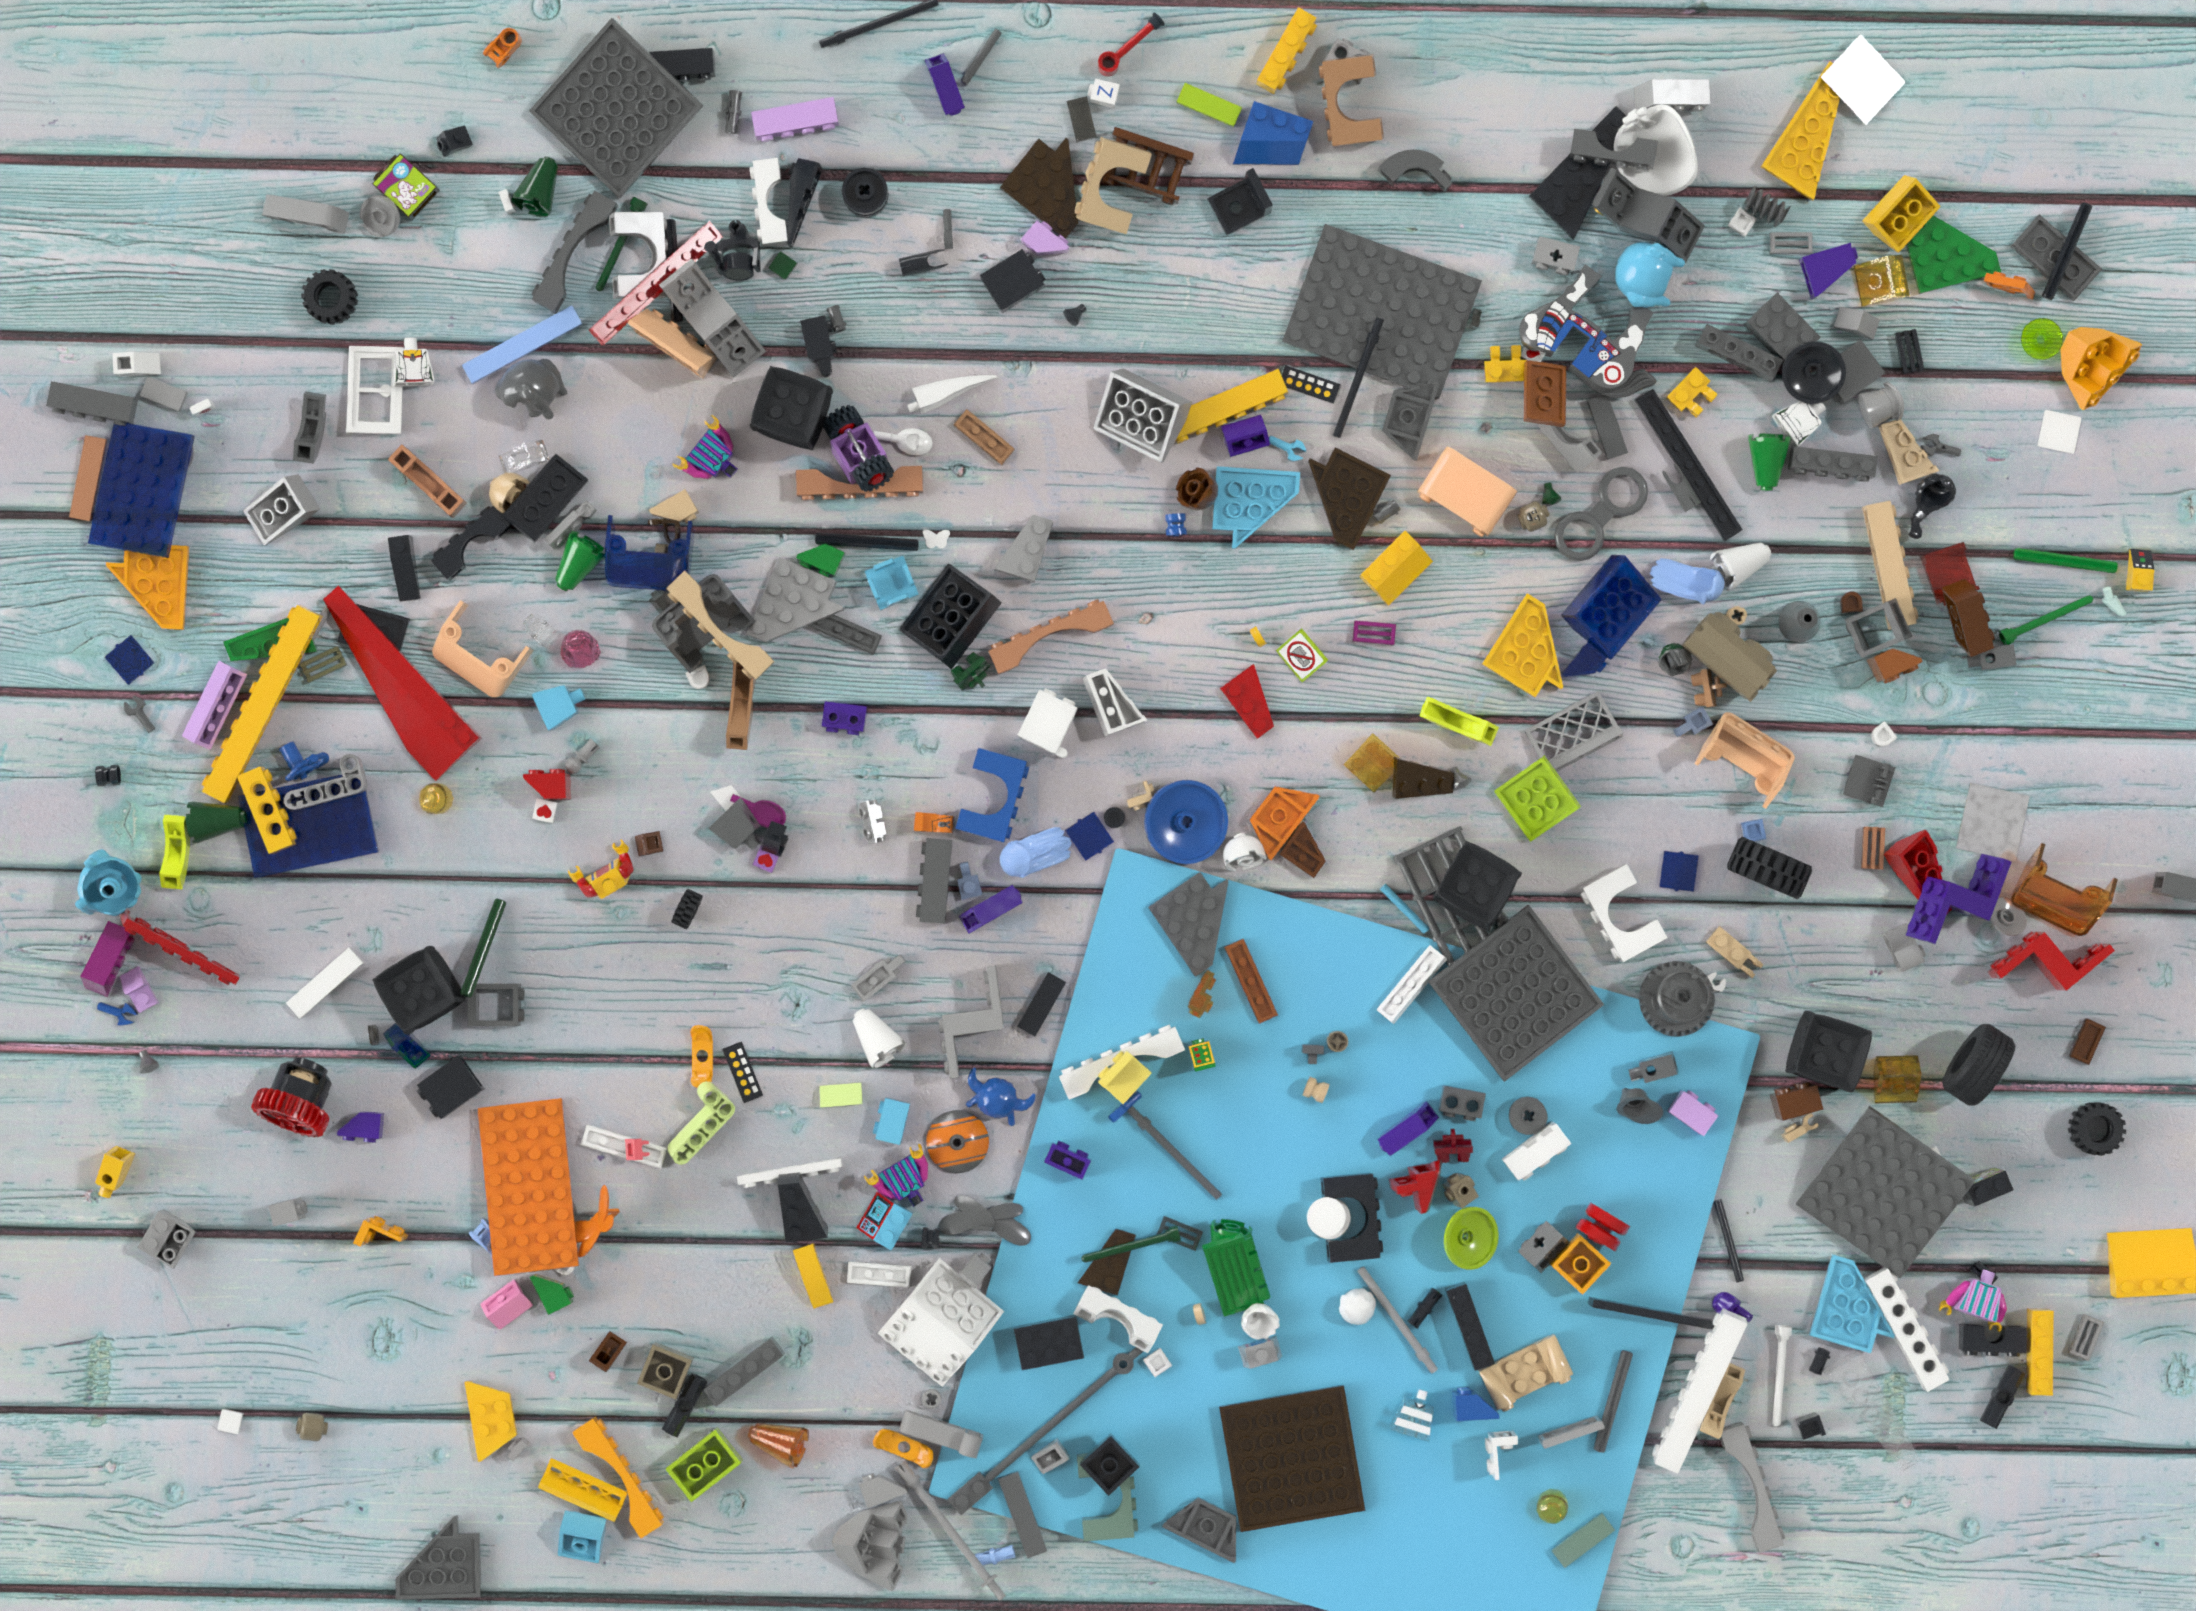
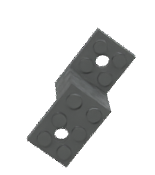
[1592,168,1705,263]

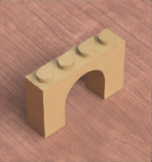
[1074,137,1152,234]

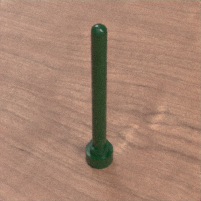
[596,197,648,292]
[1081,1225,1181,1263]

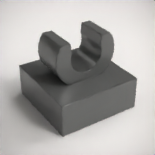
[1302,1044,1324,1064]

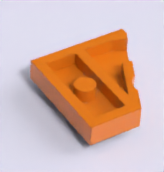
[1984,272,2035,300]

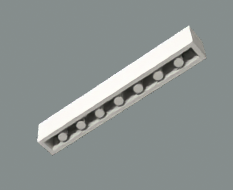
[1652,1308,1748,1474]

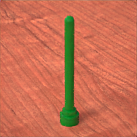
[1999,595,2093,645]

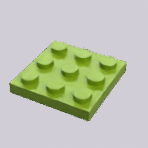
[1494,755,1581,842]

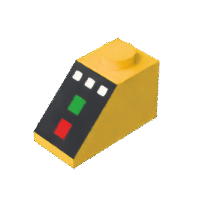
[2126,549,2155,592]

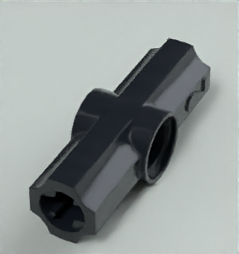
[1980,1364,2026,1429]
[662,1373,708,1438]

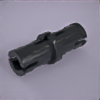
[1407,1287,1443,1329]

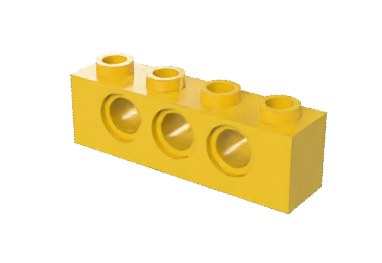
[237,766,297,854]

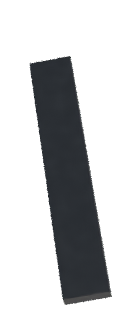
[1588,1296,1715,1330]

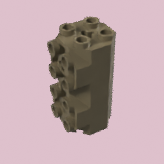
[1681,612,1777,702]

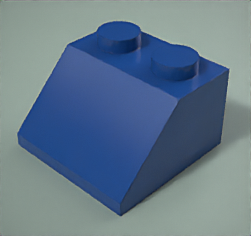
[1452,1386,1500,1421]

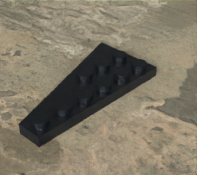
[1529,106,1626,240]

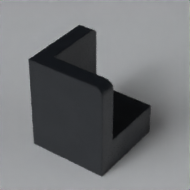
[1795,1412,1826,1440]

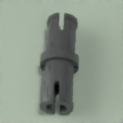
[724,90,743,134]

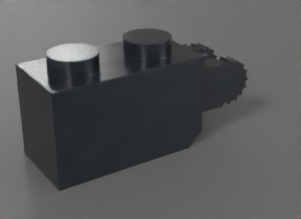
[800,315,837,377]

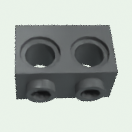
[1438,1085,1486,1121]

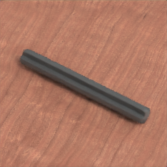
[1594,1350,1633,1453]

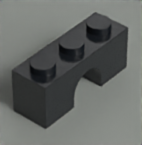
[1959,1324,2027,1357]

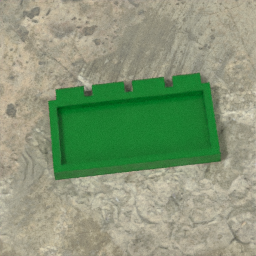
[1202,1233,1271,1317]

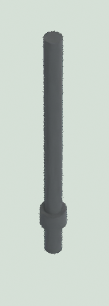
[1127,1106,1222,1200]

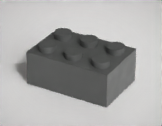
[1743,292,1821,365]

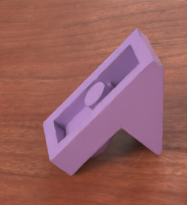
[120,966,159,1013]

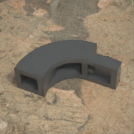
[293,391,327,464]

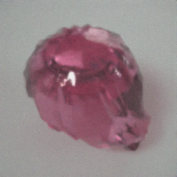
[560,629,601,669]

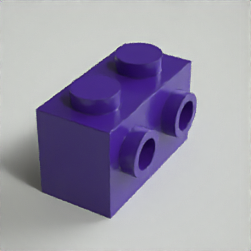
[1221,415,1270,457]
[822,701,867,736]
[1044,1140,1091,1180]

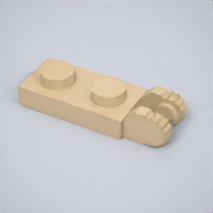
[1706,926,1763,978]

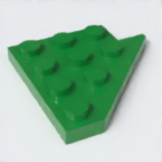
[1906,215,2001,294]

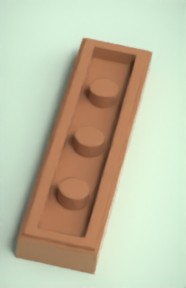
[69,435,107,522]

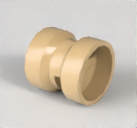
[1302,1077,1330,1103]

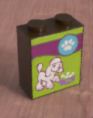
[372,153,440,221]

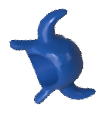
[966,1067,1036,1126]

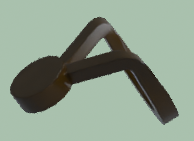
[648,518,681,545]

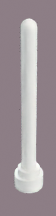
[1772,1325,1792,1427]

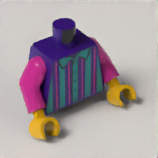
[672,415,738,479]
[864,1144,928,1207]

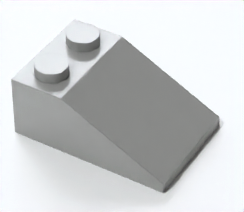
[243,474,320,546]

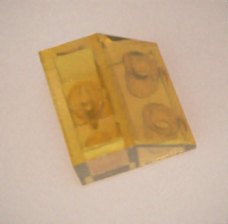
[1343,733,1400,793]

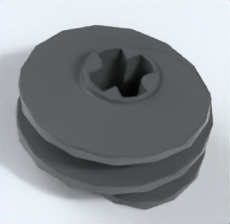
[1509,1096,1548,1135]

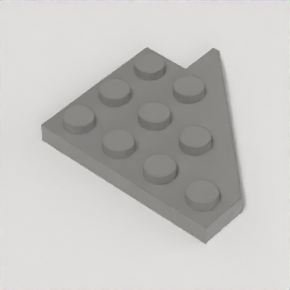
[746,557,845,643]

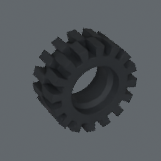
[671,889,703,930]

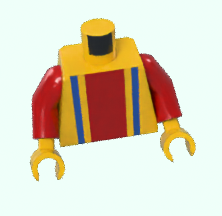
[568,839,634,899]

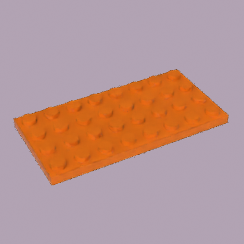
[478,1098,579,1276]

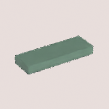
[1551,1513,1615,1568]

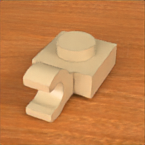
[1781,1113,1819,1143]

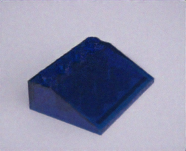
[1561,555,1662,660]

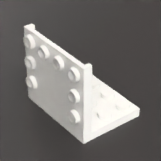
[878,1258,1004,1387]

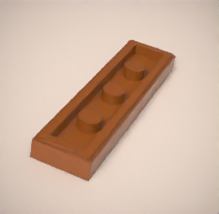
[1224,939,1278,1024]

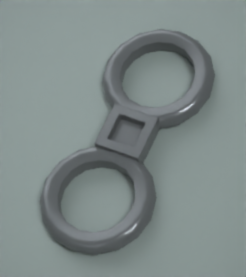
[1554,467,1648,561]

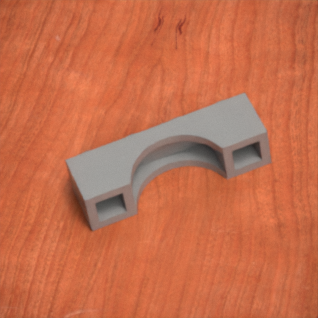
[1538,424,1603,473]

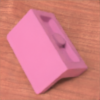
[480,1279,533,1329]

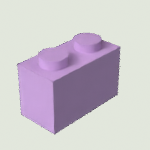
[1667,1090,1718,1136]

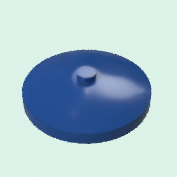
[1144,780,1228,864]

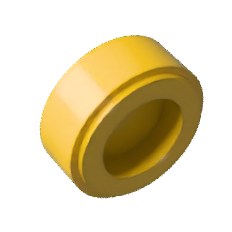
[1249,626,1267,648]

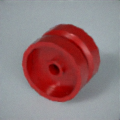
[1575,1202,1631,1252]

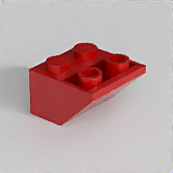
[523,769,571,800]

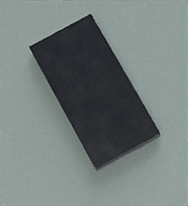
[502,454,588,543]

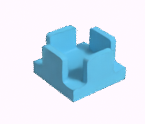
[864,556,919,610]

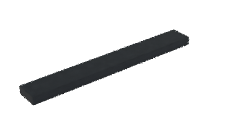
[1635,389,1743,542]

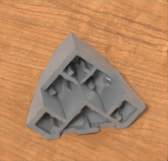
[832,1501,907,1591]

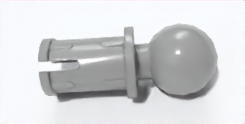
[565,738,600,774]

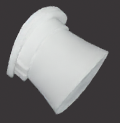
[1307,1197,1351,1240]

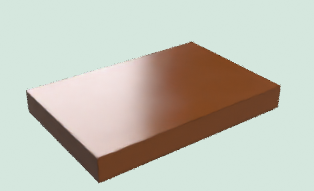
[1523,360,1566,427]

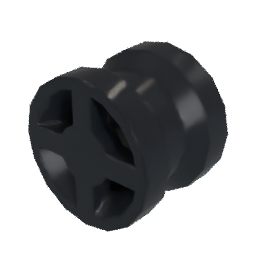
[921,1227,940,1249]

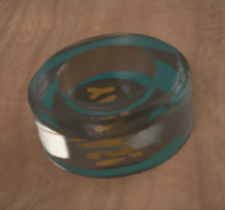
[368,1024,380,1046]

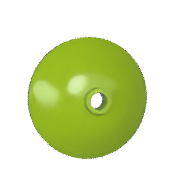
[1444,1206,1499,1270]

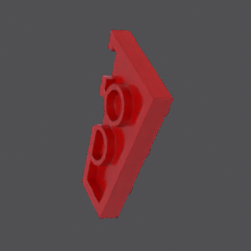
[1220,664,1274,739]

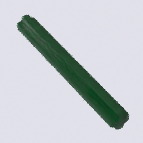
[460,898,506,998]

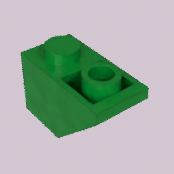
[796,544,845,578]

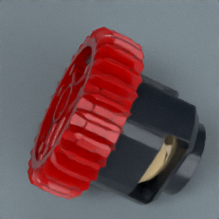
[251,1057,332,1138]

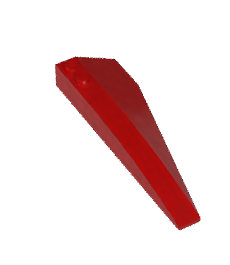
[323,585,482,781]

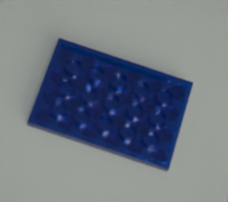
[88,423,195,558]
[238,774,379,878]

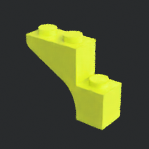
[1419,697,1499,746]

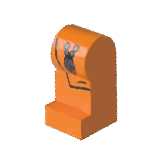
[914,812,954,833]

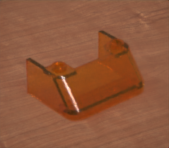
[2011,843,2118,936]

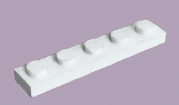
[737,1157,843,1188]

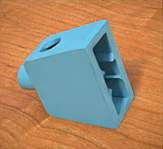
[532,685,586,731]

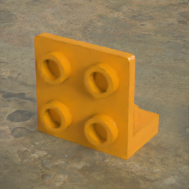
[353,1216,408,1247]

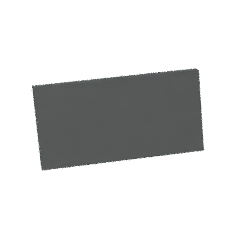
[2010,214,2102,301]

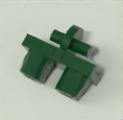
[951,652,991,691]

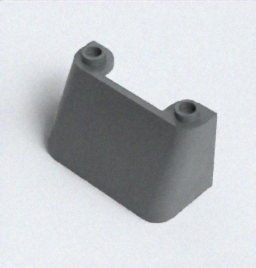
[652,574,755,673]

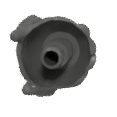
[495,358,567,420]

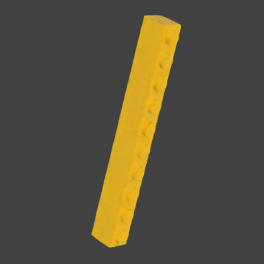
[202,605,323,803]

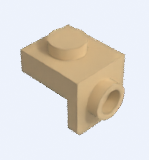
[1126,780,1155,811]

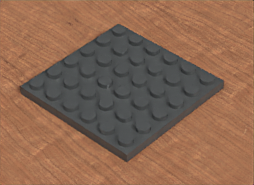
[529,18,704,198]
[1428,905,1604,1082]
[1796,1106,1975,1278]

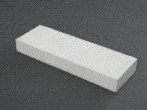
[847,1261,912,1288]

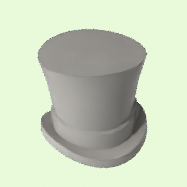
[1858,382,1904,429]

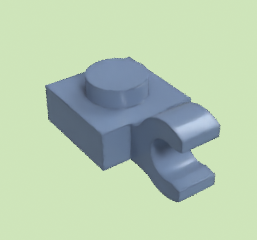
[1673,706,1713,737]
[957,862,983,900]

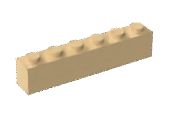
[1862,501,1918,630]

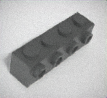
[1788,446,1878,482]

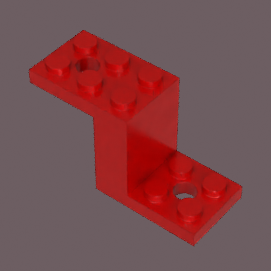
[1987,931,2115,991]

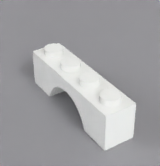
[750,158,788,247]
[1073,1285,1163,1353]

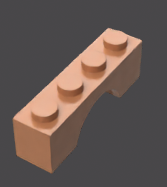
[388,444,467,518]

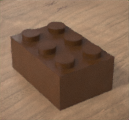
[1942,579,1995,657]

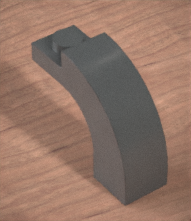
[1378,149,1452,192]

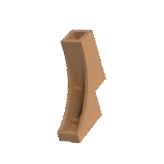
[726,662,756,750]

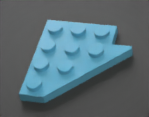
[1212,466,1300,549]
[1809,1254,1895,1353]

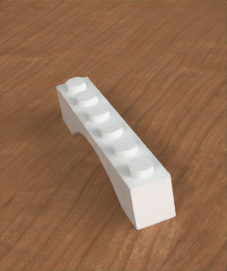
[1059,1024,1185,1100]

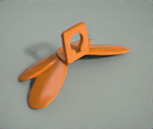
[575,1185,620,1258]

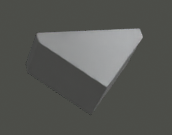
[1833,307,1880,340]
[1031,1438,1069,1474]

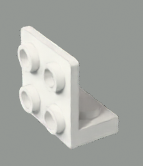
[1485,1430,1518,1480]

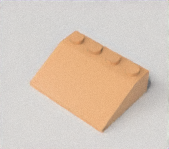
[628,308,717,379]

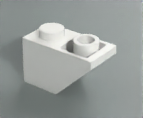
[112,352,161,377]

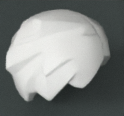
[1339,1288,1376,1325]
[1241,1303,1280,1340]

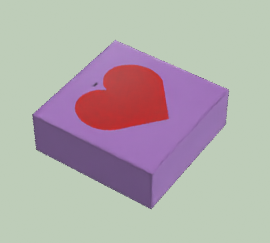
[752,846,779,873]

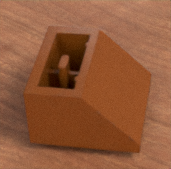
[1867,648,1923,684]

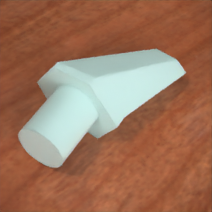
[2102,587,2127,616]

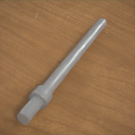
[1357,1266,1438,1374]

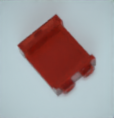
[1920,542,1980,606]

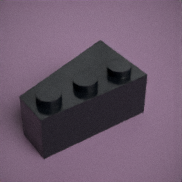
[778,1172,828,1242]

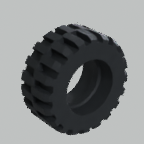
[1727,837,1812,899]

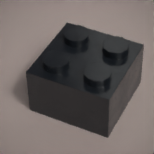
[1080,1433,1140,1496]

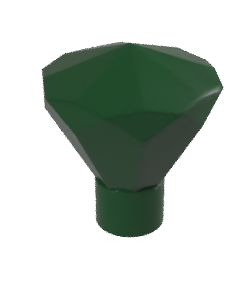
[1542,482,1561,506]

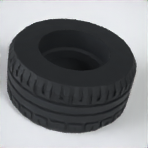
[1942,1024,2016,1106]

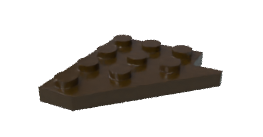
[1000,138,1078,239]
[1308,447,1391,551]

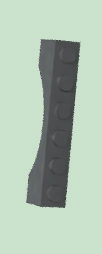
[532,190,618,314]

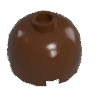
[1176,467,1218,511]

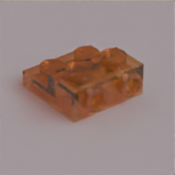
[1187,969,1216,1018]

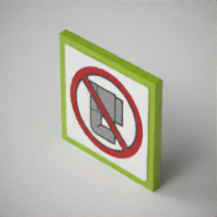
[1275,628,1328,682]

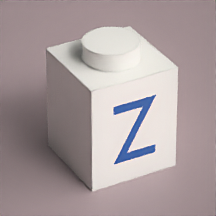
[1087,78,1120,109]

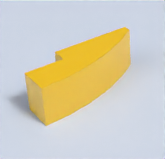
[793,1243,834,1309]

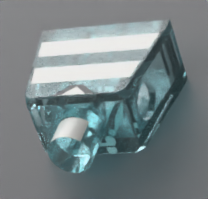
[1389,1388,1434,1442]

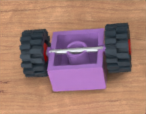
[823,405,894,492]

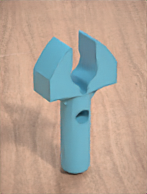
[1269,435,1306,462]

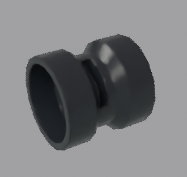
[95,764,121,787]

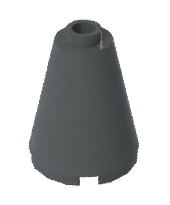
[1778,601,1820,642]

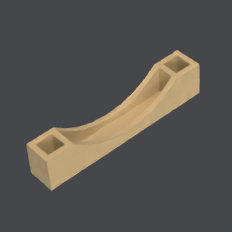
[666,571,775,679]

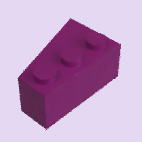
[80,921,135,997]

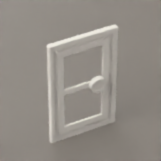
[346,346,404,434]

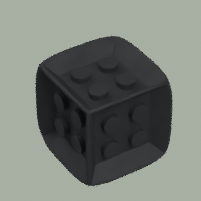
[750,366,833,451]
[1433,841,1522,931]
[372,946,466,1034]
[1785,1011,1872,1093]

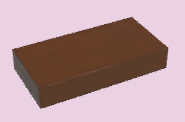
[2069,1018,2106,1065]

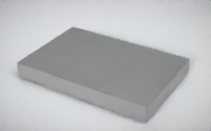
[1538,1416,1605,1449]

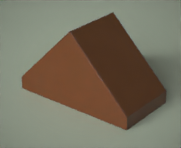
[589,1331,627,1372]

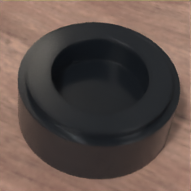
[1104,807,1125,828]

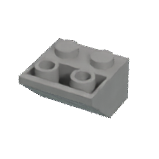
[137,1209,196,1269]

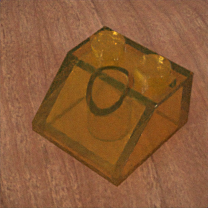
[1853,255,1910,307]
[1873,1055,1922,1103]

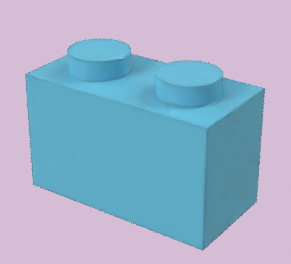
[873,1097,911,1145]

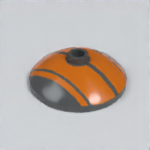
[926,1110,989,1173]

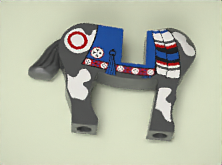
[1519,264,1657,398]

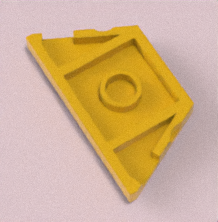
[465,1381,517,1462]

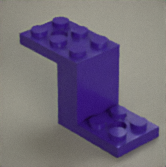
[1906,854,2011,944]

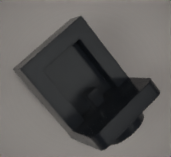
[436,125,473,157]

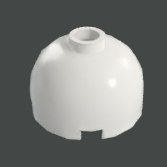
[1223,833,1266,871]

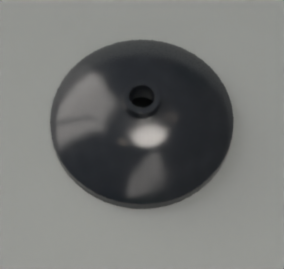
[1782,341,1846,404]

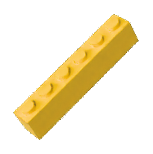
[1175,369,1288,444]

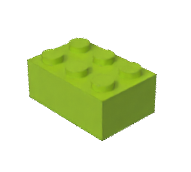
[666,1427,743,1502]

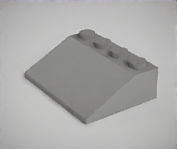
[1093,368,1192,463]

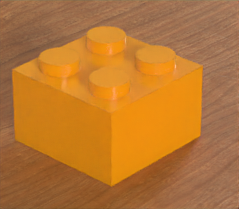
[1550,1233,1611,1295]

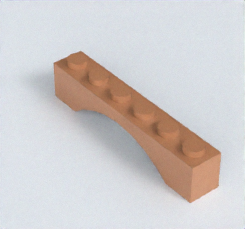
[796,466,923,501]
[988,599,1114,675]

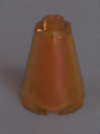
[748,1423,809,1469]

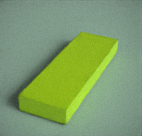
[1176,83,1242,128]

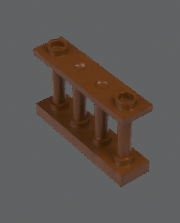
[1101,127,1194,205]

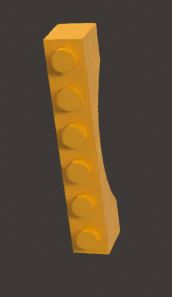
[572,1416,664,1539]

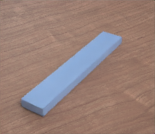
[462,305,583,384]

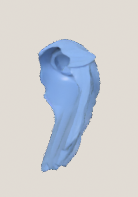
[1650,558,1725,605]
[1000,827,1071,878]

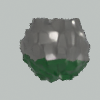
[1658,643,1692,676]

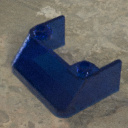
[605,515,695,591]

